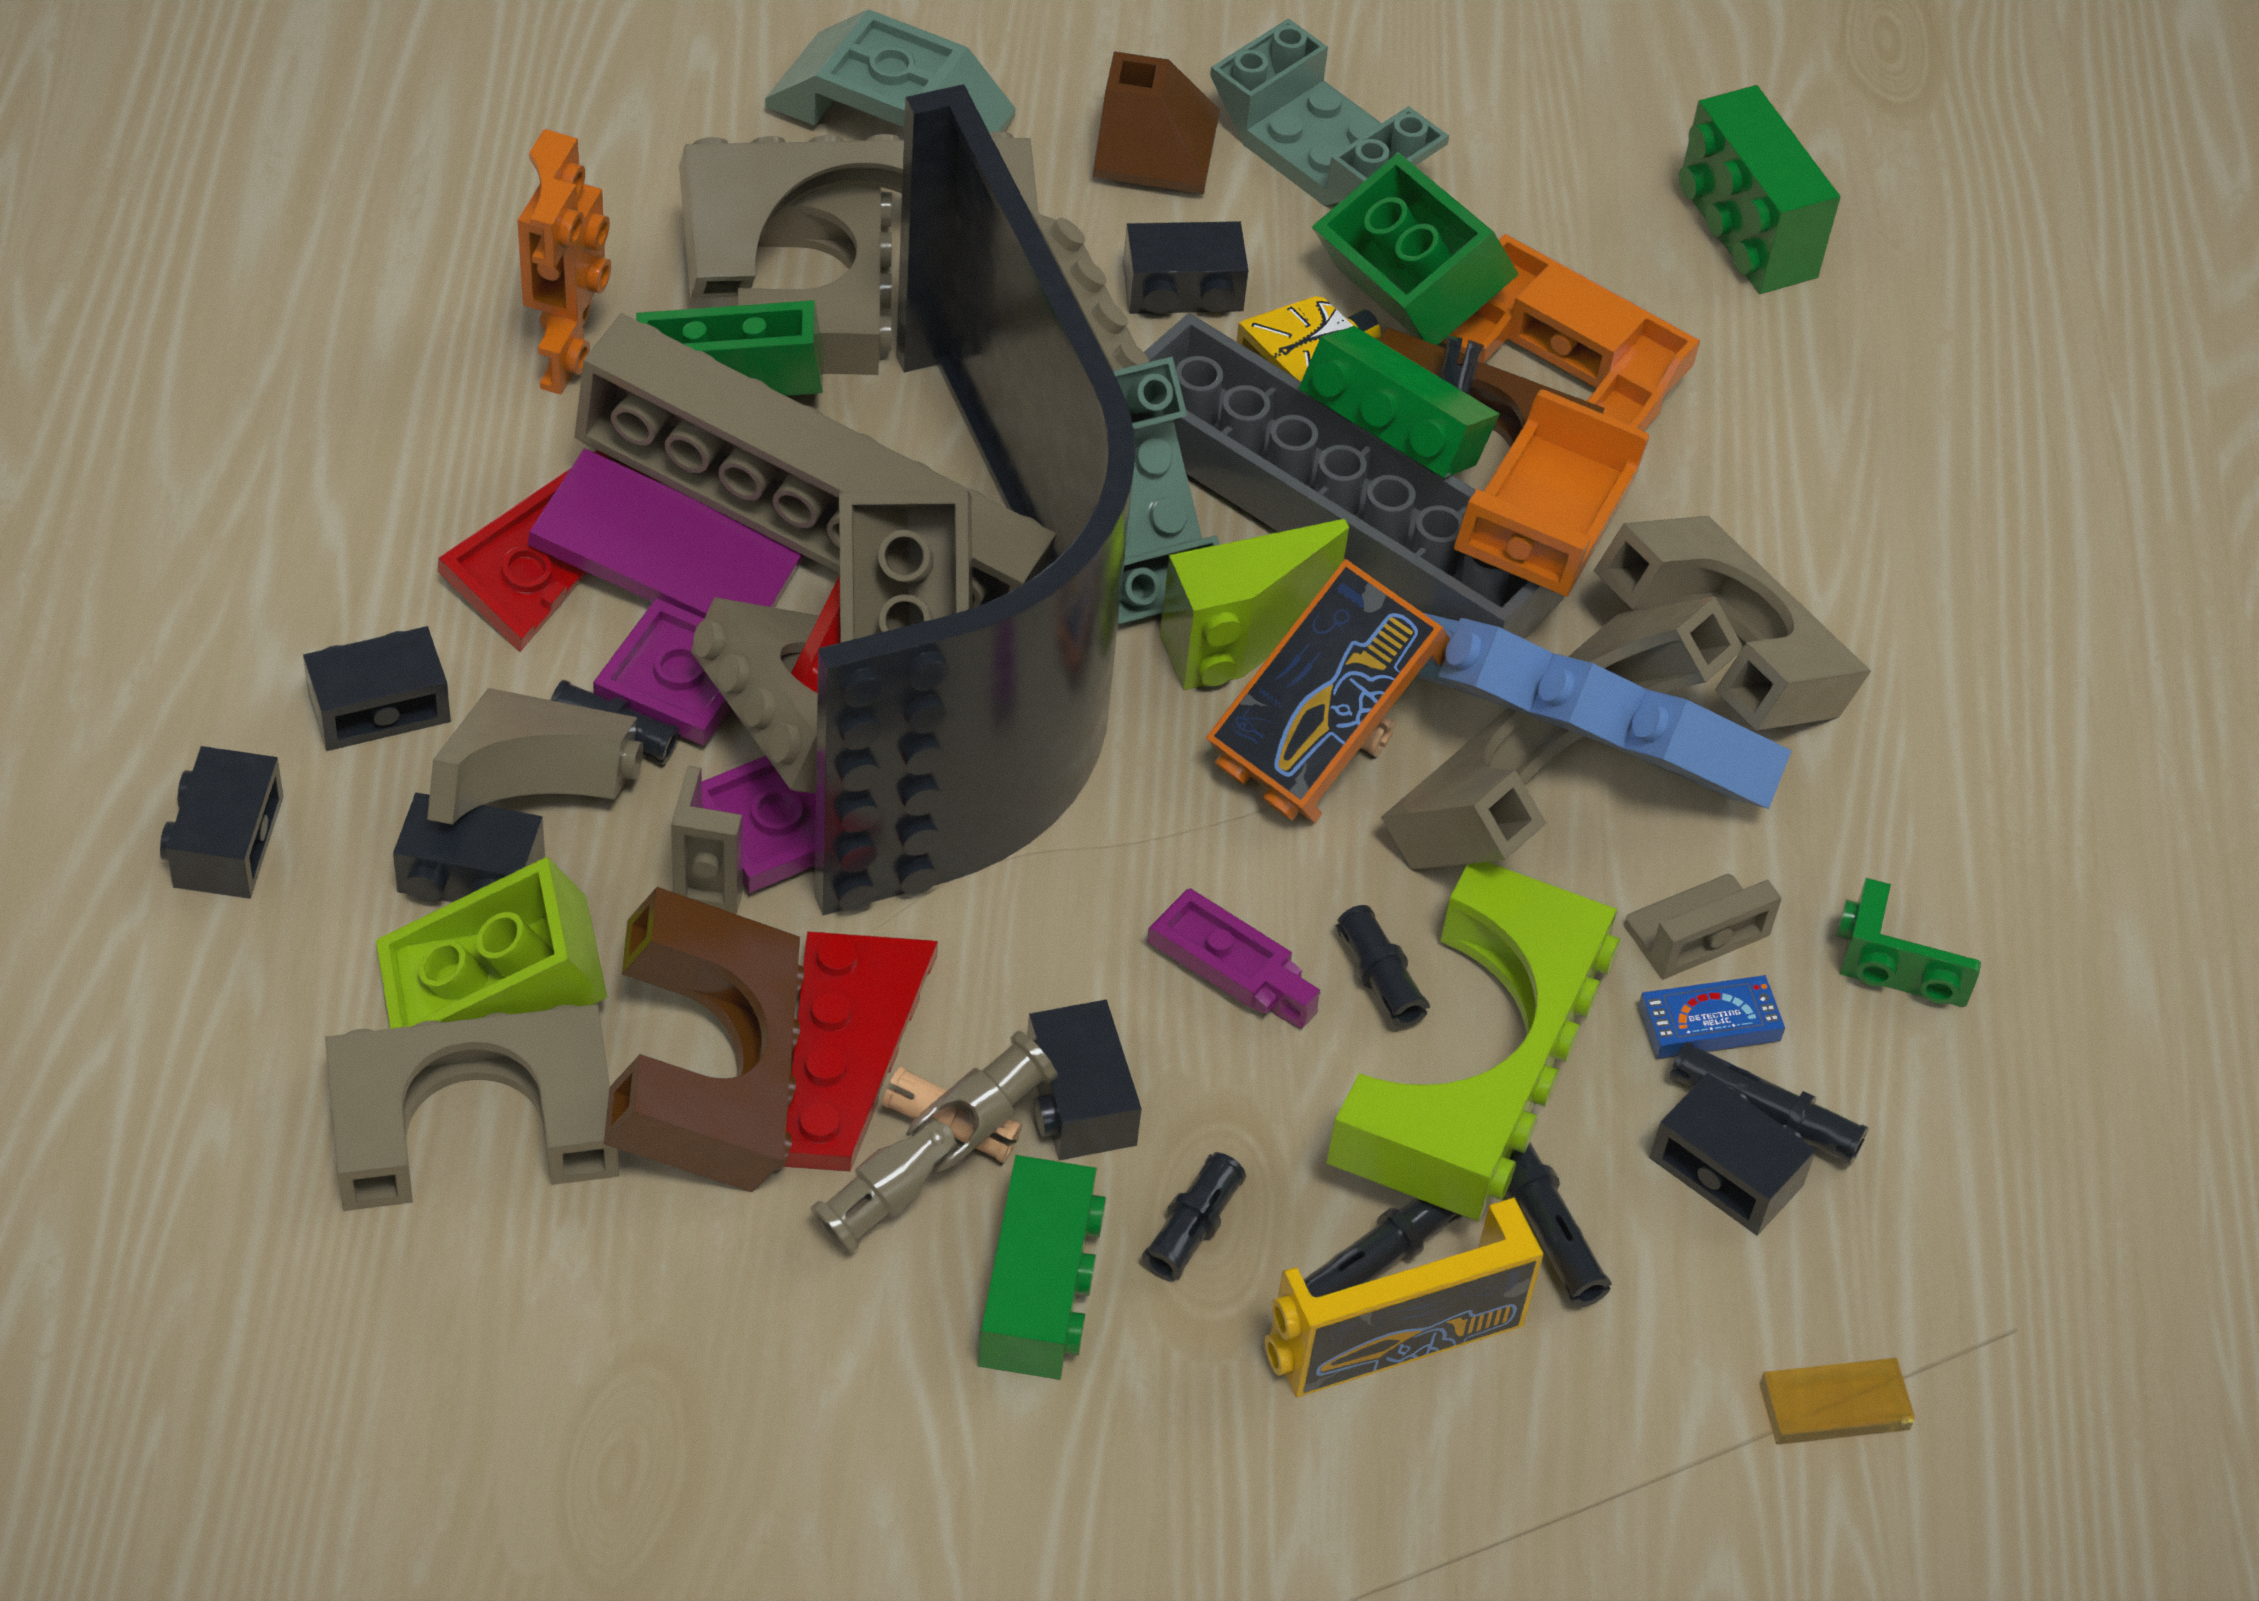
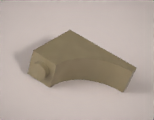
[427,688,643,825]

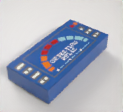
[1638,975,1785,1059]

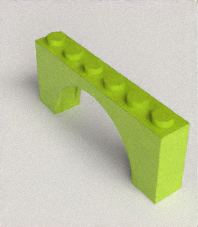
[1326,862,1621,1222]

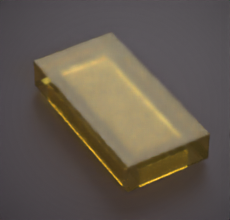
[1759,1358,1915,1445]

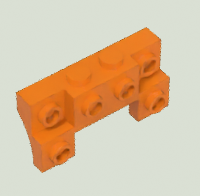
[517,129,611,395]
[1442,234,1700,431]

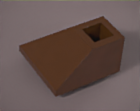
[1093,51,1220,194]

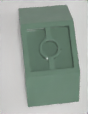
[765,9,1016,133]
[1210,18,1449,206]
[1113,356,1219,624]

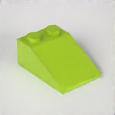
[1160,519,1349,691]
[376,856,608,1029]

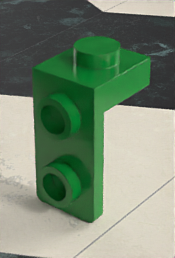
[1836,878,1981,1007]

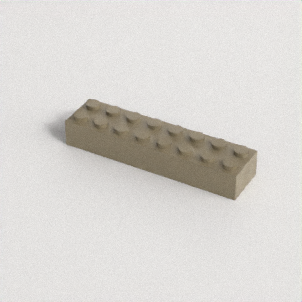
[574,313,1057,608]

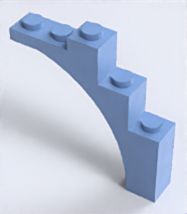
[1415,612,1792,809]

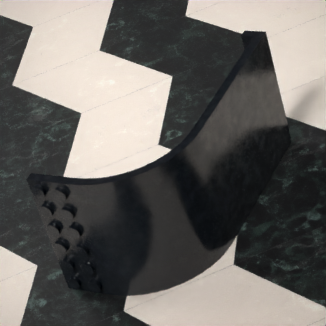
[814,84,1135,916]

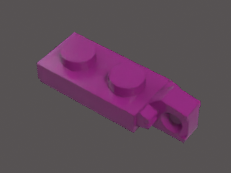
[1147,888,1320,1029]

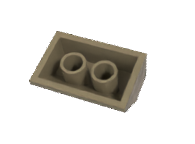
[839,491,973,642]

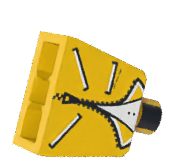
[1236,296,1381,381]

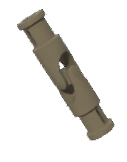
[810,1031,1058,1255]

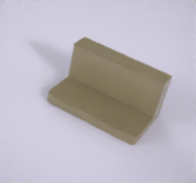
[671,766,743,914]
[1624,874,1782,980]

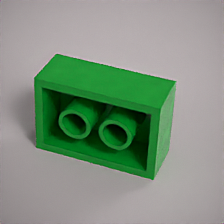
[1679,85,1841,295]
[1312,152,1519,345]

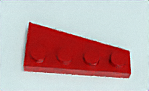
[437,450,662,652]
[783,931,938,1172]

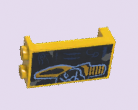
[1265,1198,1544,1398]

